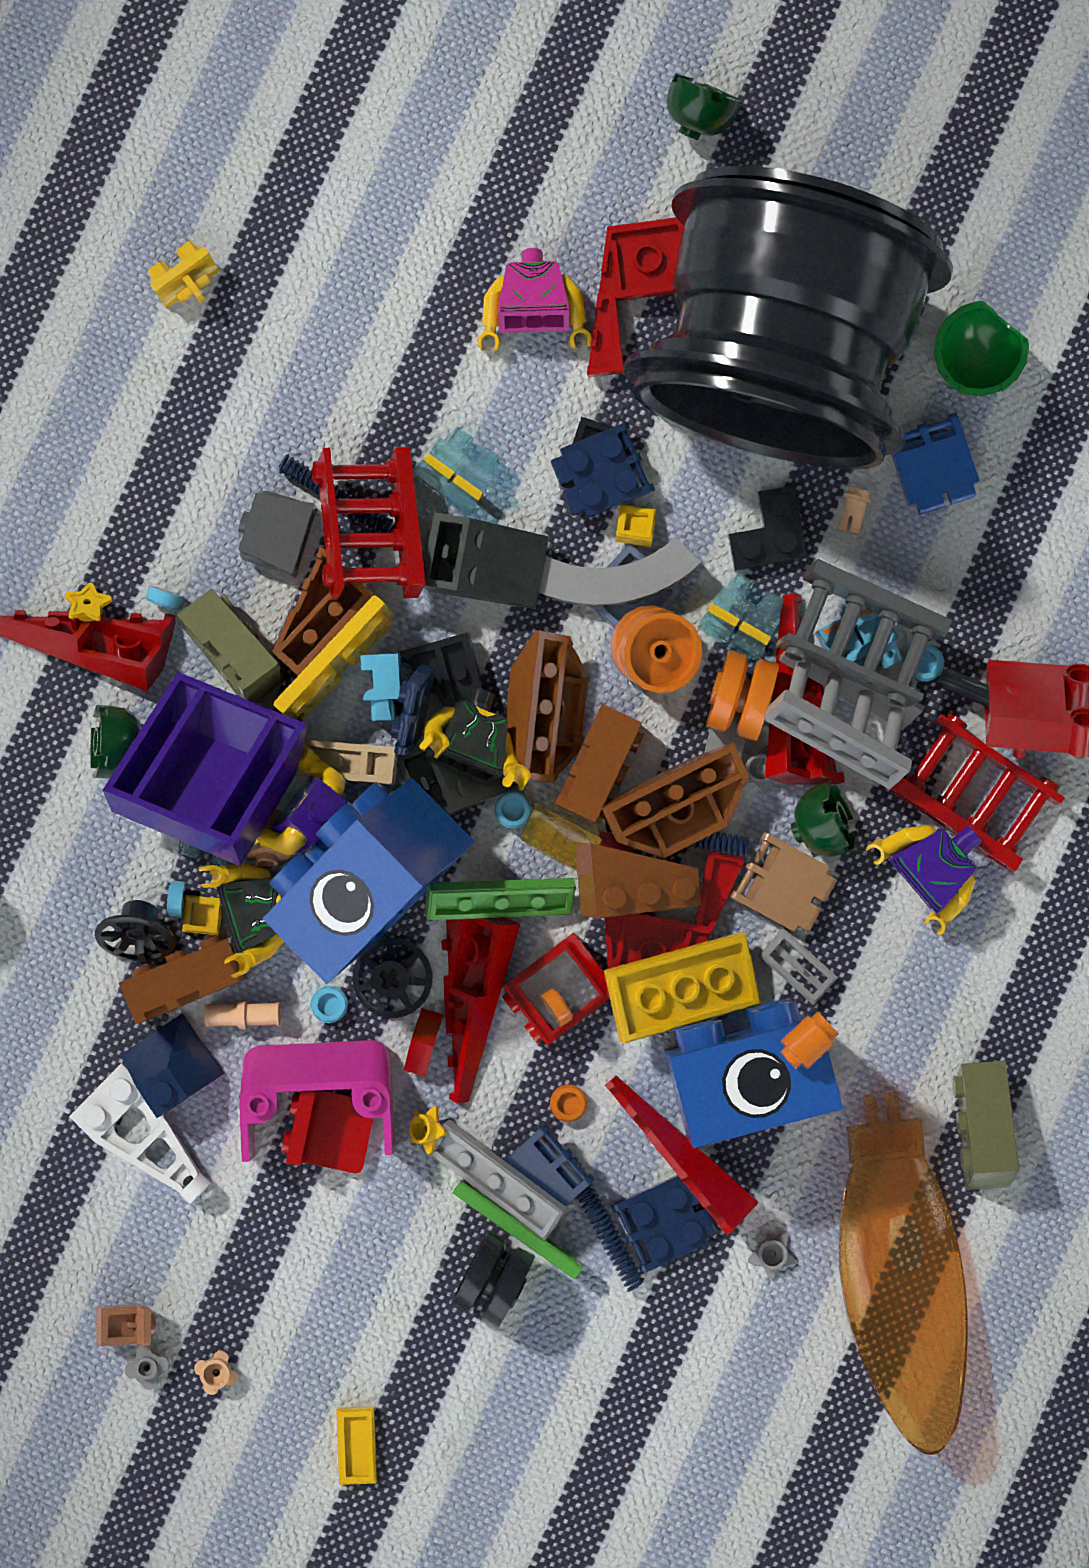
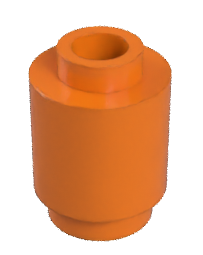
[780,1012,839,1069]

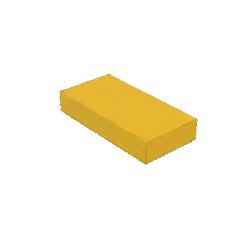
[336,1406,377,1485]

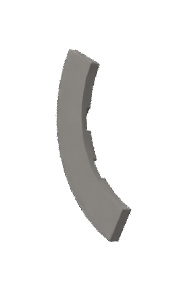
[539,537,702,607]

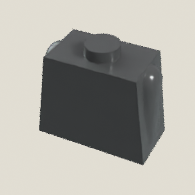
[238,490,317,578]

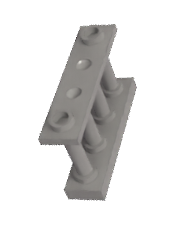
[764,642,924,790]

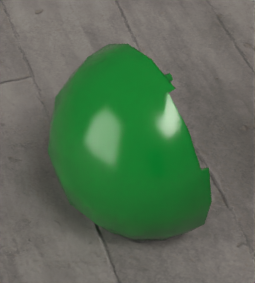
[934,301,1029,396]

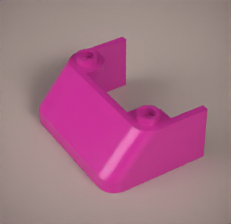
[239,1040,395,1162]

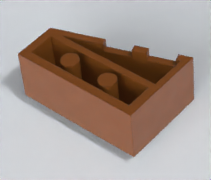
[272,546,375,675]
[555,704,645,824]
[575,842,701,918]

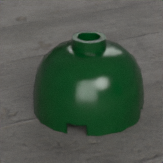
[666,73,742,140]
[90,705,141,779]
[791,781,858,857]

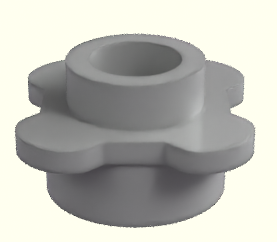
[125,1346,169,1390]

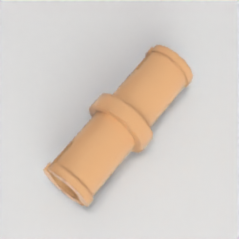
[204,1000,282,1030]

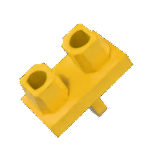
[148,241,220,309]

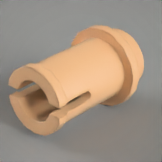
[837,487,872,535]

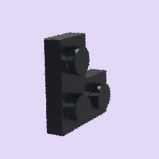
[728,485,807,571]

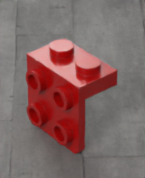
[281,1090,374,1174]

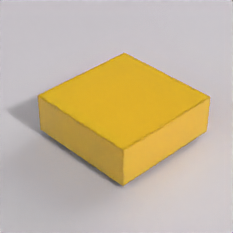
[615,504,656,547]
[182,895,223,935]

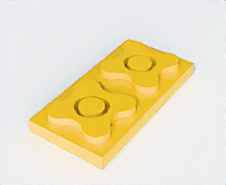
[273,595,394,721]
[604,932,761,1044]

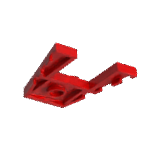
[587,217,684,378]
[599,831,745,969]

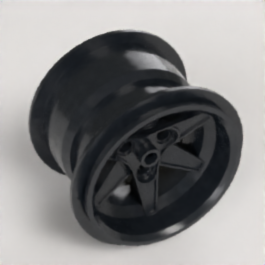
[623,166,953,470]

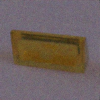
[520,805,602,870]

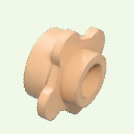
[194,1350,238,1395]

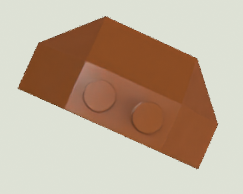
[505,631,588,783]
[601,743,749,859]

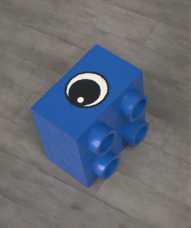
[262,778,475,984]
[664,998,843,1148]

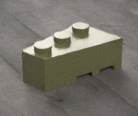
[177,588,283,703]
[952,1061,1019,1190]

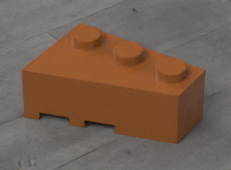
[119,934,248,1024]

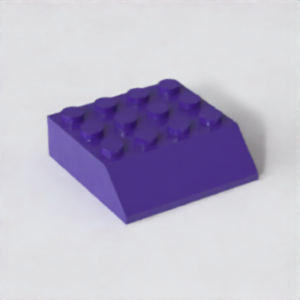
[102,672,308,866]

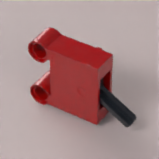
[938,659,1089,759]

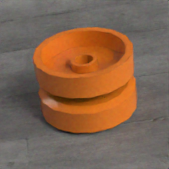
[610,605,702,693]
[706,649,779,742]

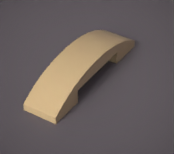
[295,739,398,785]

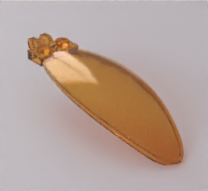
[838,1091,968,1455]

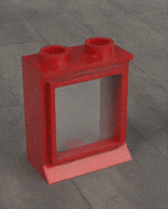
[501,932,610,1046]

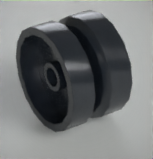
[451,1231,535,1329]

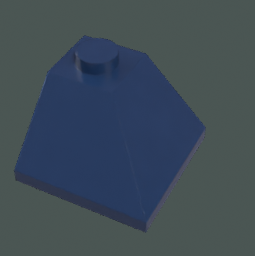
[121,1013,224,1118]

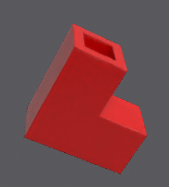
[403,1008,443,1077]

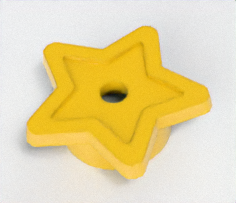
[64,583,112,622]
[409,1106,447,1154]

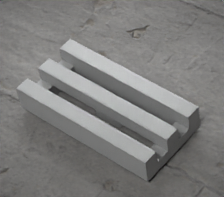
[758,928,838,1005]

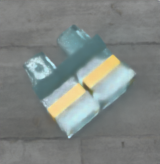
[413,426,501,518]
[697,573,784,662]

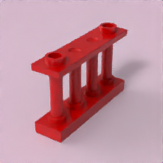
[312,447,426,600]
[888,714,1065,872]

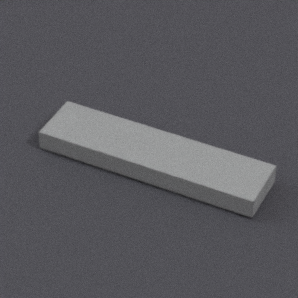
[431,1120,567,1240]

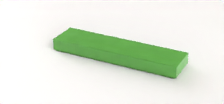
[425,878,576,920]
[452,1179,582,1280]

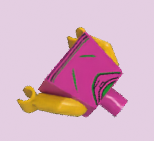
[478,248,592,352]

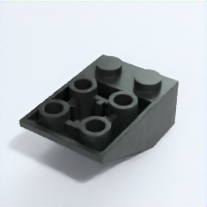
[424,512,549,609]
[397,746,519,816]

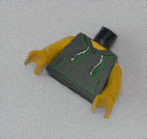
[419,689,531,790]
[199,862,285,978]

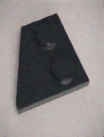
[400,632,485,707]

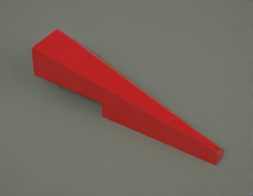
[764,592,845,785]
[0,610,176,692]
[441,917,520,1103]
[605,1075,759,1235]

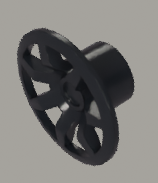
[94,900,176,962]
[352,938,433,1018]

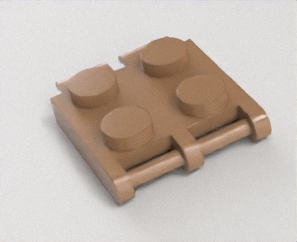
[729,832,837,932]

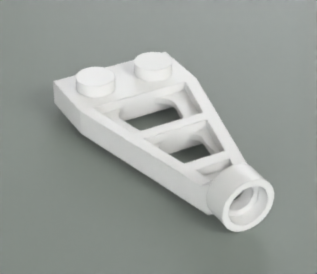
[69,1063,211,1204]

